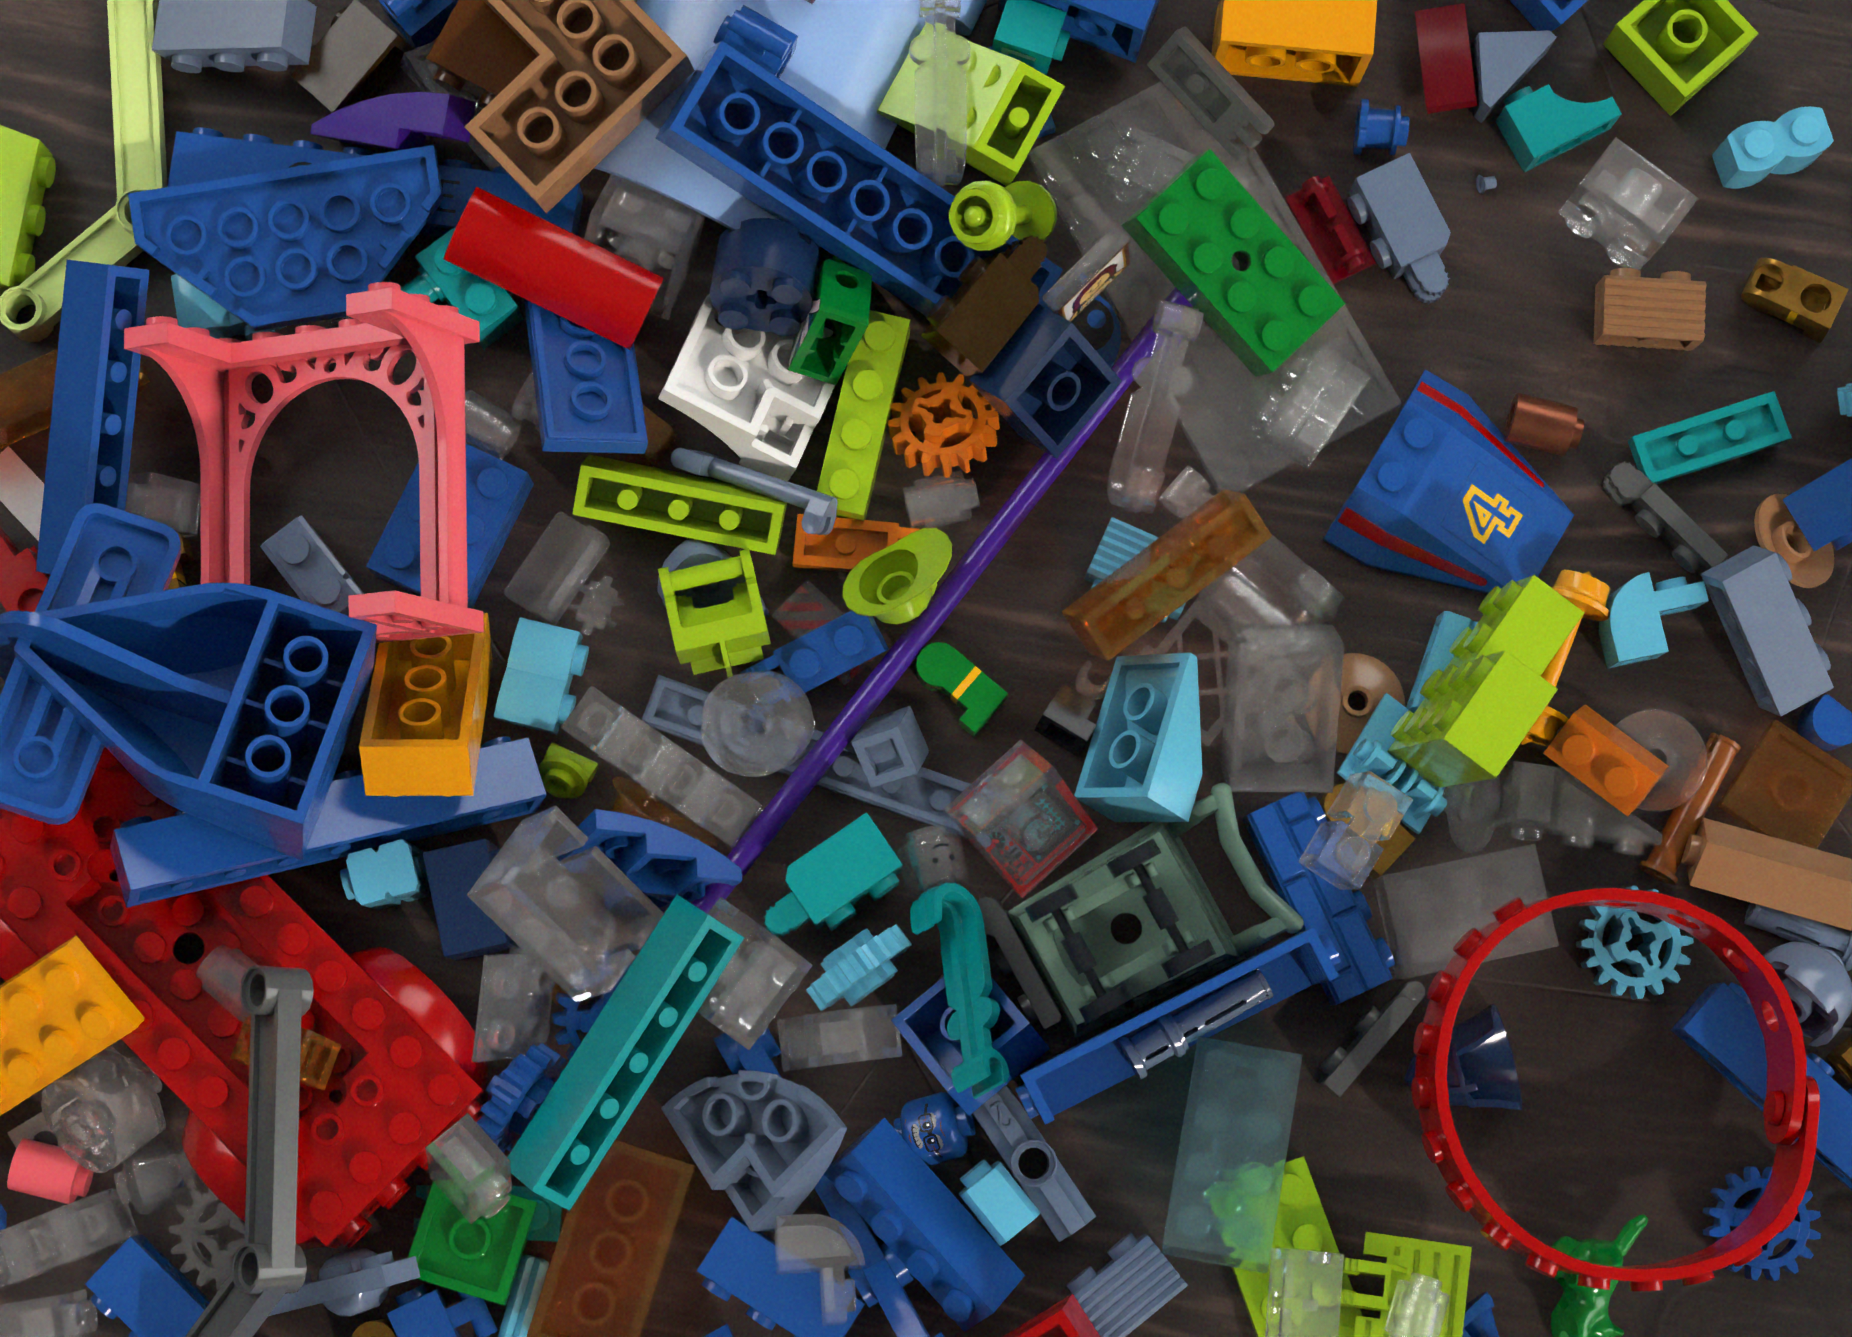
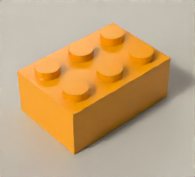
[1212,0,1377,87]

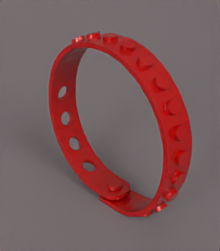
[1411,888,1820,1291]

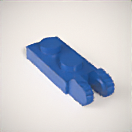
[740,611,889,711]

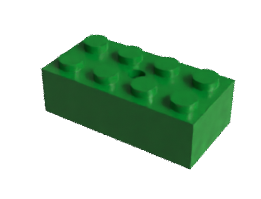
[1121,149,1346,377]

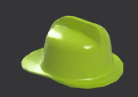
[842,528,952,625]

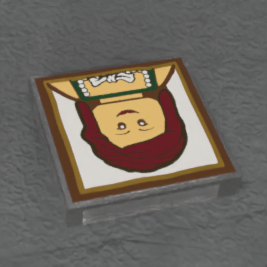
[1042,227,1132,322]

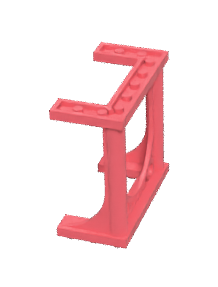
[124,282,484,643]

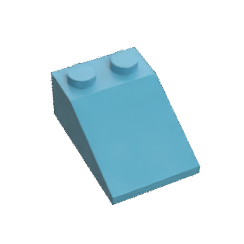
[1074,652,1203,822]

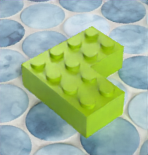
[1387,575,1585,788]

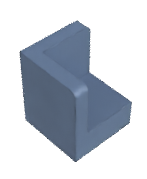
[851,706,929,788]

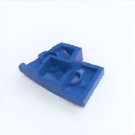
[556,809,742,914]

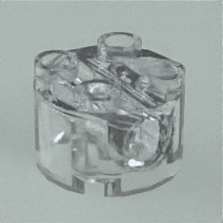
[41,1046,167,1173]

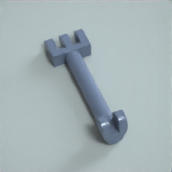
[671,448,838,535]

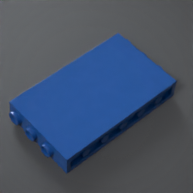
[1015,927,1341,1125]

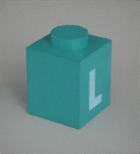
[991,0,1071,75]

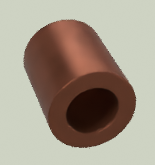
[1504,392,1584,456]

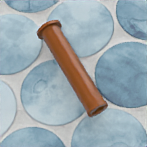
[1638,733,1741,885]

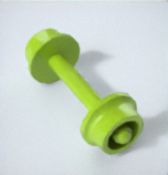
[949,181,1057,251]

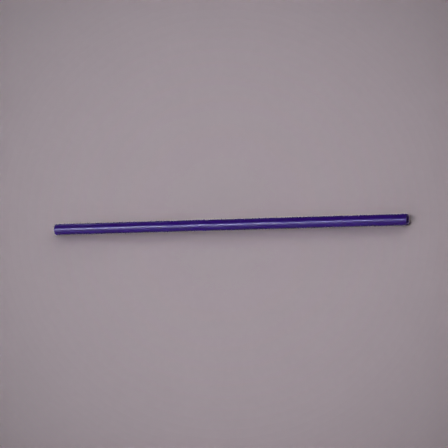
[690,287,1192,916]

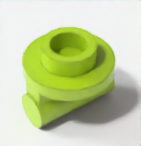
[538,742,599,798]

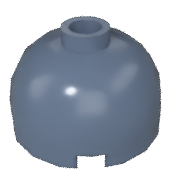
[1763,941,1852,1047]

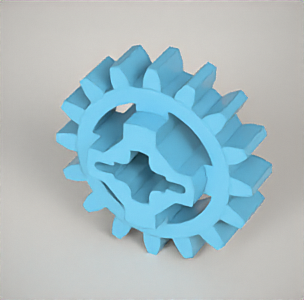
[1576,886,1694,999]
[806,924,912,1011]

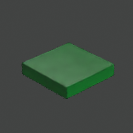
[408,1171,539,1306]

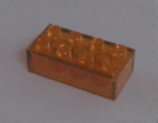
[527,1138,697,1337]

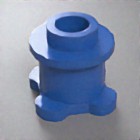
[1353,98,1410,155]

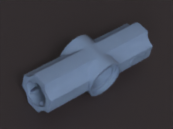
[972,1084,1096,1242]

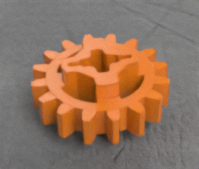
[888,372,1000,478]

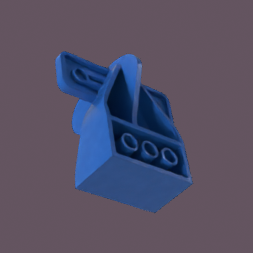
[0,503,377,861]

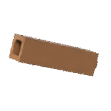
[1681,817,1852,931]

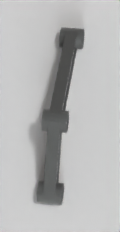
[185,965,314,1337]

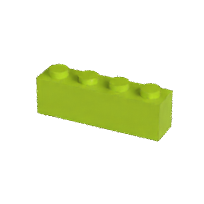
[817,310,910,521]
[572,455,787,555]

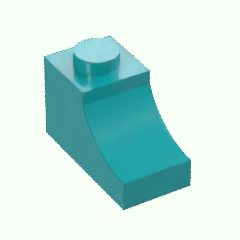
[1495,84,1622,173]

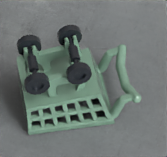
[1008,783,1304,1038]

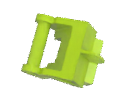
[658,548,771,678]

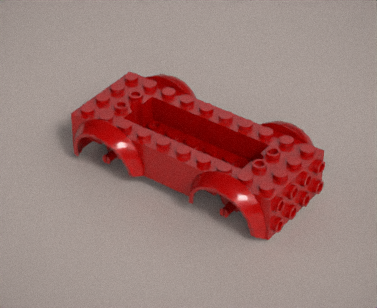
[0,746,488,1249]

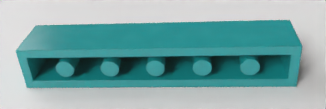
[502,894,745,1211]

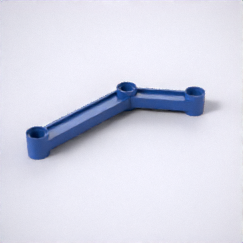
[713,1012,945,1337]

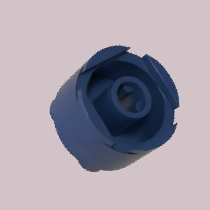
[710,218,820,336]

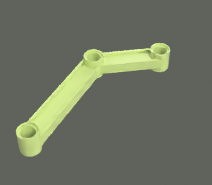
[0,0,167,343]

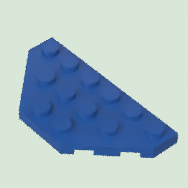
[128,145,444,331]

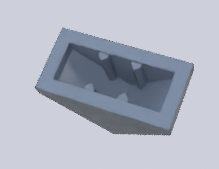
[1470,30,1557,123]

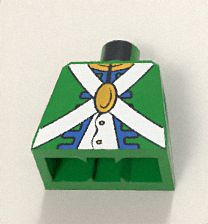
[788,256,872,385]

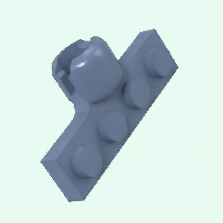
[269,1248,420,1316]

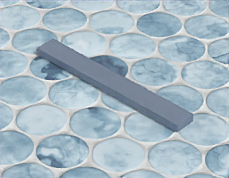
[641,675,1046,860]

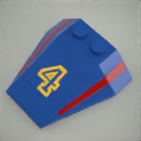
[1322,369,1574,594]

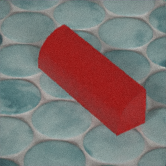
[443,186,664,350]

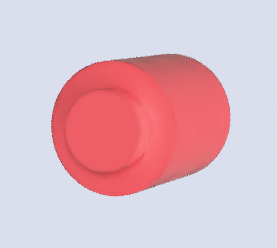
[7,1138,94,1205]

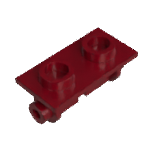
[1285,175,1376,285]

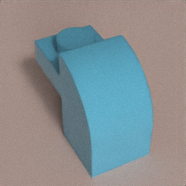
[1599,572,1709,669]

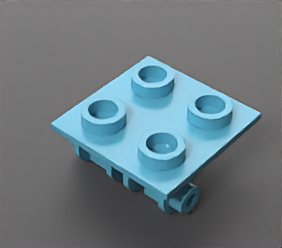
[1337,693,1448,834]

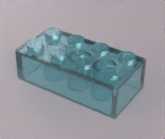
[1162,1036,1303,1273]

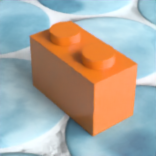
[1543,704,1669,817]

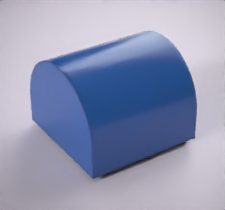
[1798,694,1852,752]

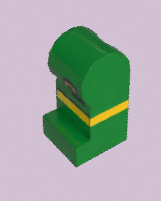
[916,642,1008,738]

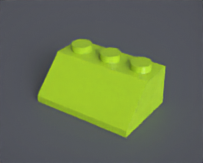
[0,125,56,295]

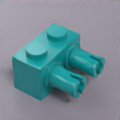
[401,226,524,349]

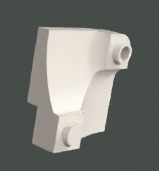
[658,294,835,481]

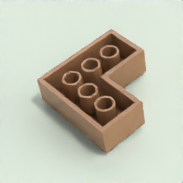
[465,0,695,214]

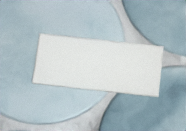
[0,446,44,541]

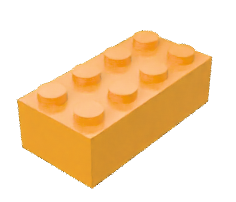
[359,613,493,797]

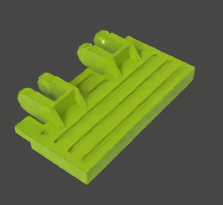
[1331,1232,1472,1337]

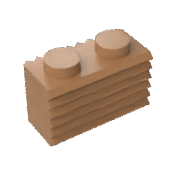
[1593,268,1707,351]

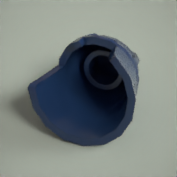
[1404,1004,1522,1110]

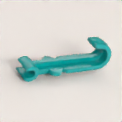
[910,882,1009,1099]

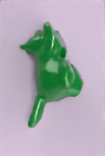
[1551,1214,1648,1337]

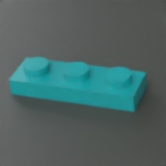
[1628,391,1792,484]

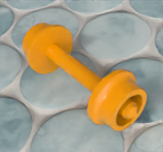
[1521,570,1611,746]

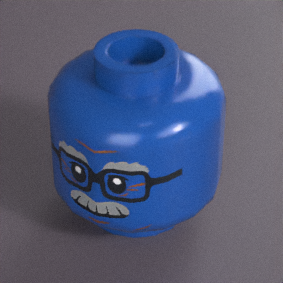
[894,1092,975,1167]

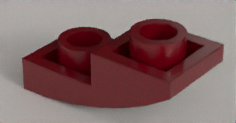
[1415,3,1478,114]

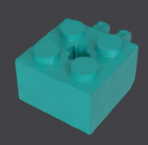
[764,812,903,937]

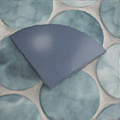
[661,1070,847,1232]

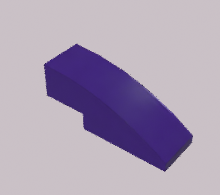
[310,92,476,151]

